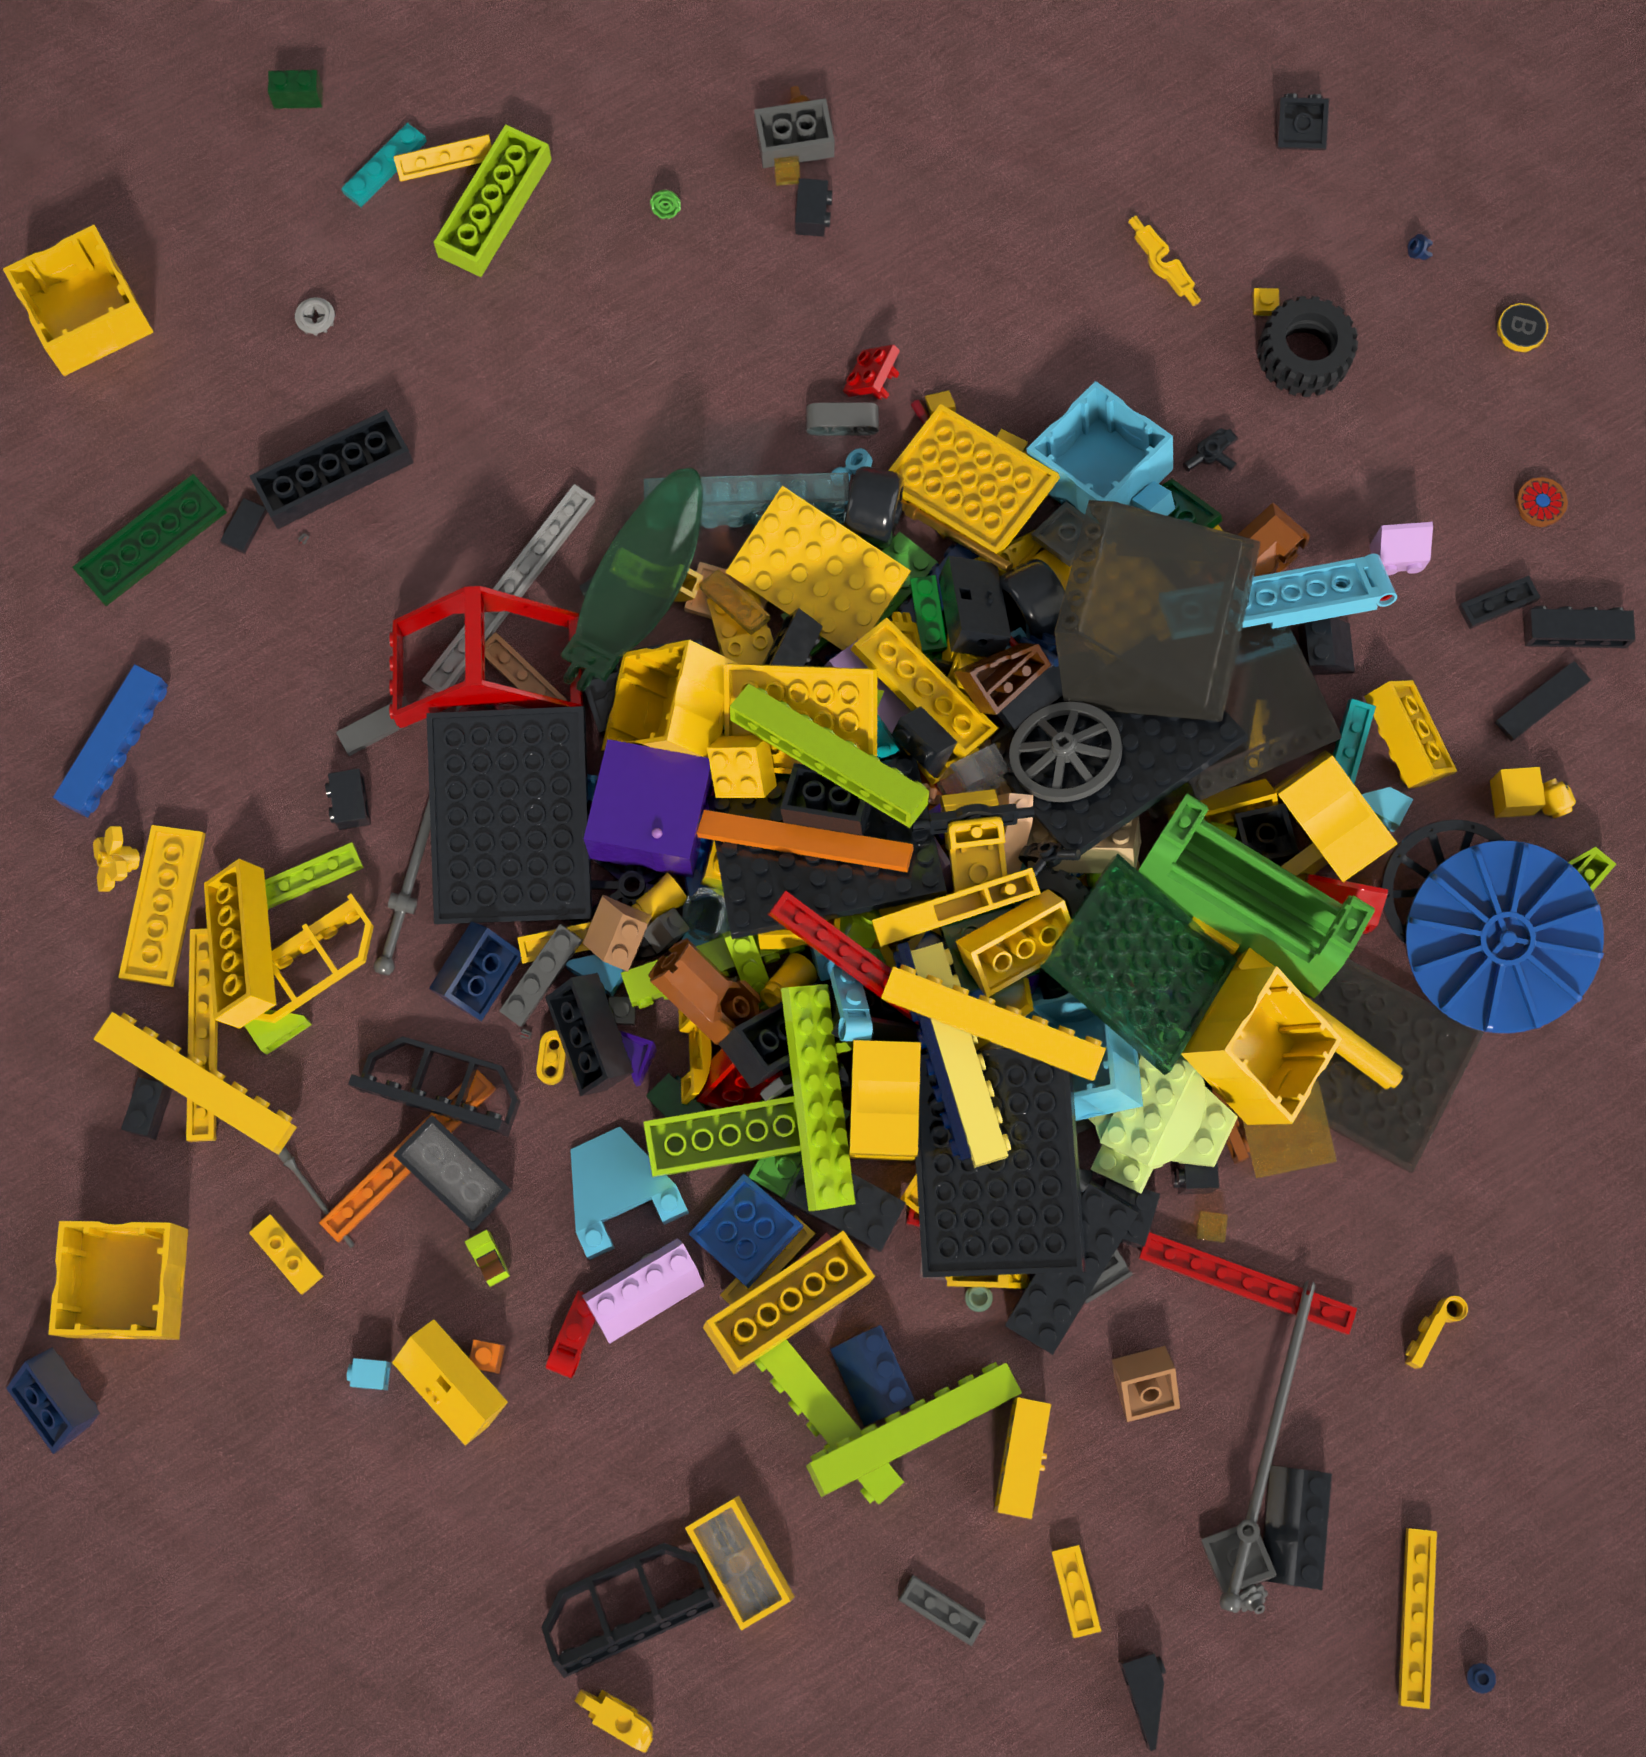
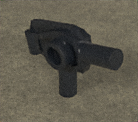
[1183,428,1238,471]
[1018,841,1081,878]

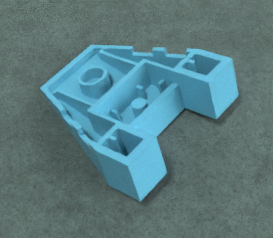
[571,1127,689,1260]

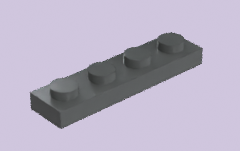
[499,924,583,1027]

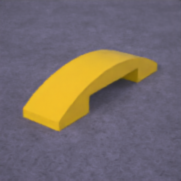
[678,1009,712,1105]

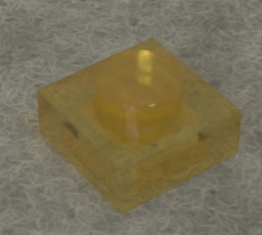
[774,157,800,186]
[1196,1211,1228,1243]

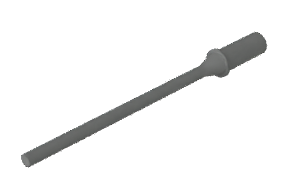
[277,1146,355,1248]

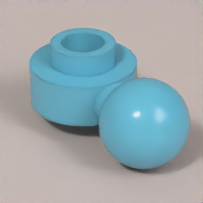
[830,448,872,487]

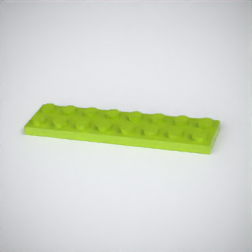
[781,984,855,1211]

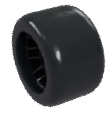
[844,466,904,548]
[1000,559,1072,639]

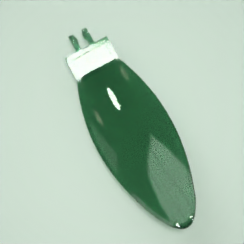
[561,468,703,692]

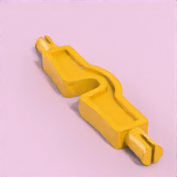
[1128,216,1201,306]

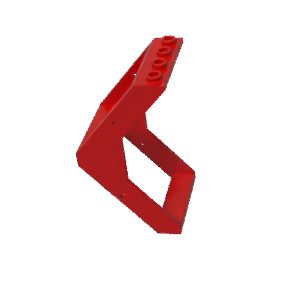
[389,586,583,728]

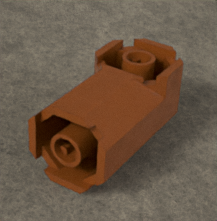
[1200,503,1310,585]
[648,938,763,1045]

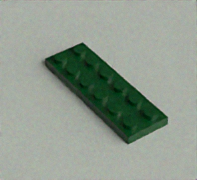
[73,473,227,606]

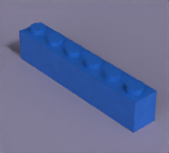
[53,664,168,818]

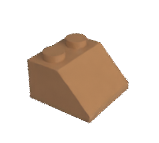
[583,895,652,972]
[1112,1346,1180,1422]

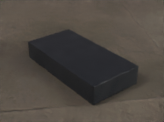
[220,498,268,554]

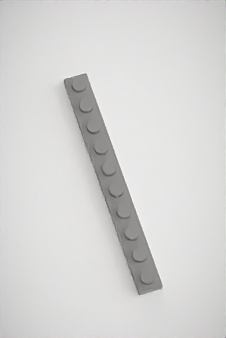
[422,484,595,693]

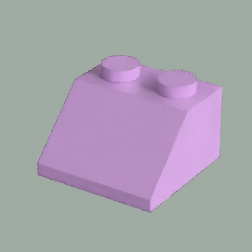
[1370,522,1433,575]

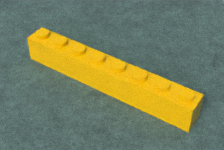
[881,964,1106,1081]
[94,1012,297,1155]

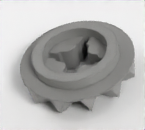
[295,297,336,336]

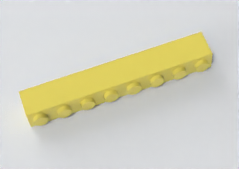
[909,942,1011,1168]

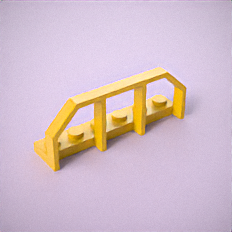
[254,894,374,1023]

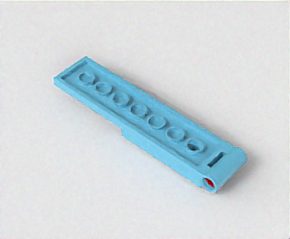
[1157,554,1397,641]

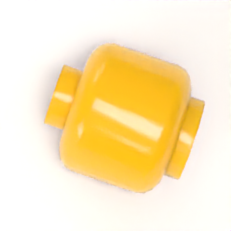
[1541,778,1576,819]

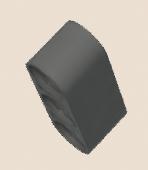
[806,403,879,436]

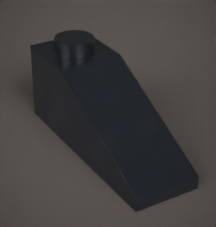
[1119,1651,1166,1751]

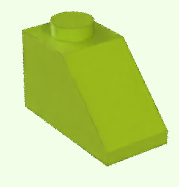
[245,1010,312,1055]

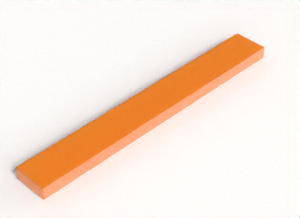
[697,810,914,872]
[319,1069,496,1242]

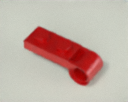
[546,1291,596,1379]

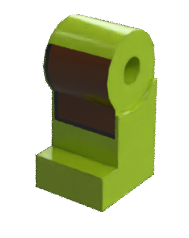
[465,1230,510,1287]

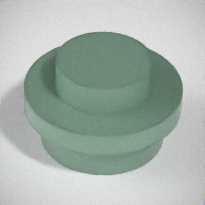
[965,1287,993,1312]

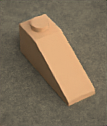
[997,793,1033,875]

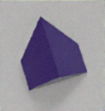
[619,1031,657,1087]

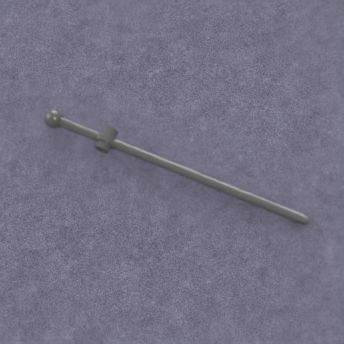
[374,706,462,976]
[1219,1280,1315,1613]

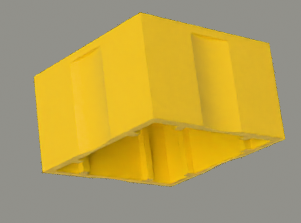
[3,225,154,376]
[601,640,737,758]
[1273,751,1397,882]
[1180,966,1342,1125]
[849,1040,921,1161]
[48,1221,188,1340]

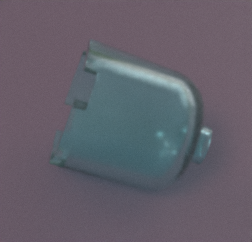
[682,887,730,941]

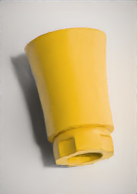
[631,873,689,926]
[760,953,817,1008]

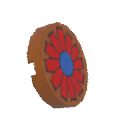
[1515,477,1568,527]

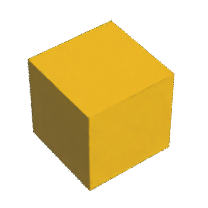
[1490,767,1546,818]

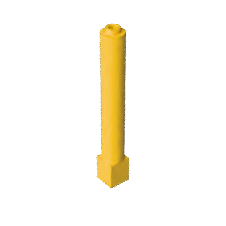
[1226,948,1403,1089]

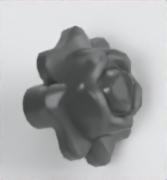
[1239,1584,1268,1614]

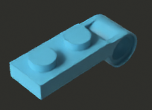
[830,968,873,1041]

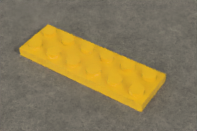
[850,618,998,761]
[118,825,206,987]

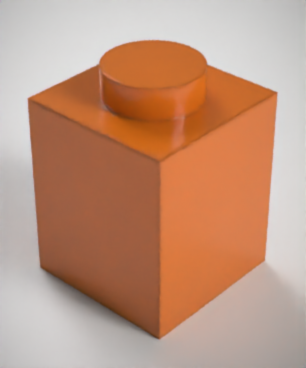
[469,1340,505,1374]

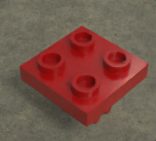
[843,345,900,400]

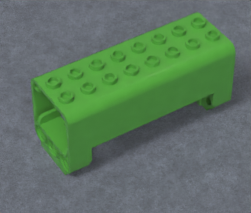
[1129,793,1375,999]

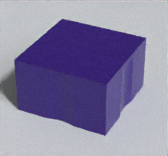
[584,739,714,878]

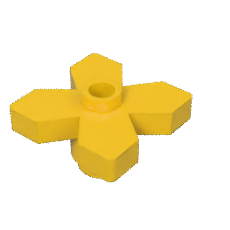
[93,826,140,892]

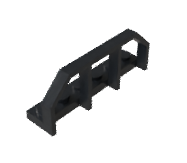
[348,1036,521,1137]
[541,1543,721,1678]

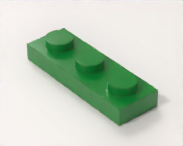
[910,575,947,654]

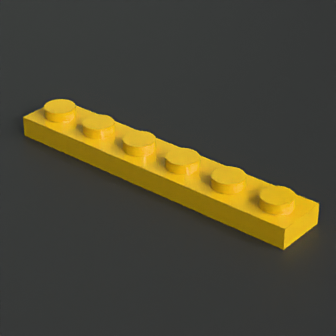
[1398,1528,1437,1709]

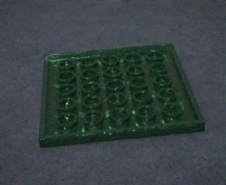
[1040,854,1238,1075]

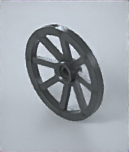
[1009,702,1122,802]

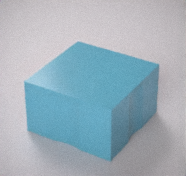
[1027,381,1173,537]
[1025,984,1143,1121]

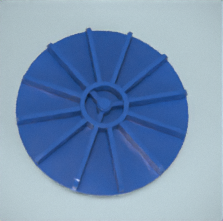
[1406,841,1604,1033]

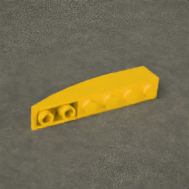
[871,868,1041,946]

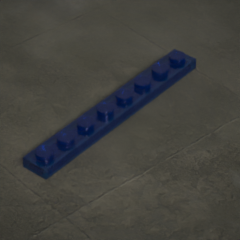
[893,942,972,1160]

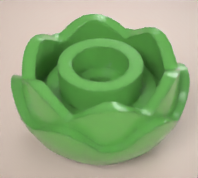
[650,189,681,219]

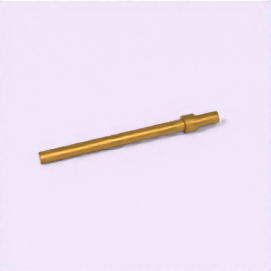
[902,499,1013,572]

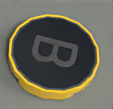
[1497,303,1548,352]

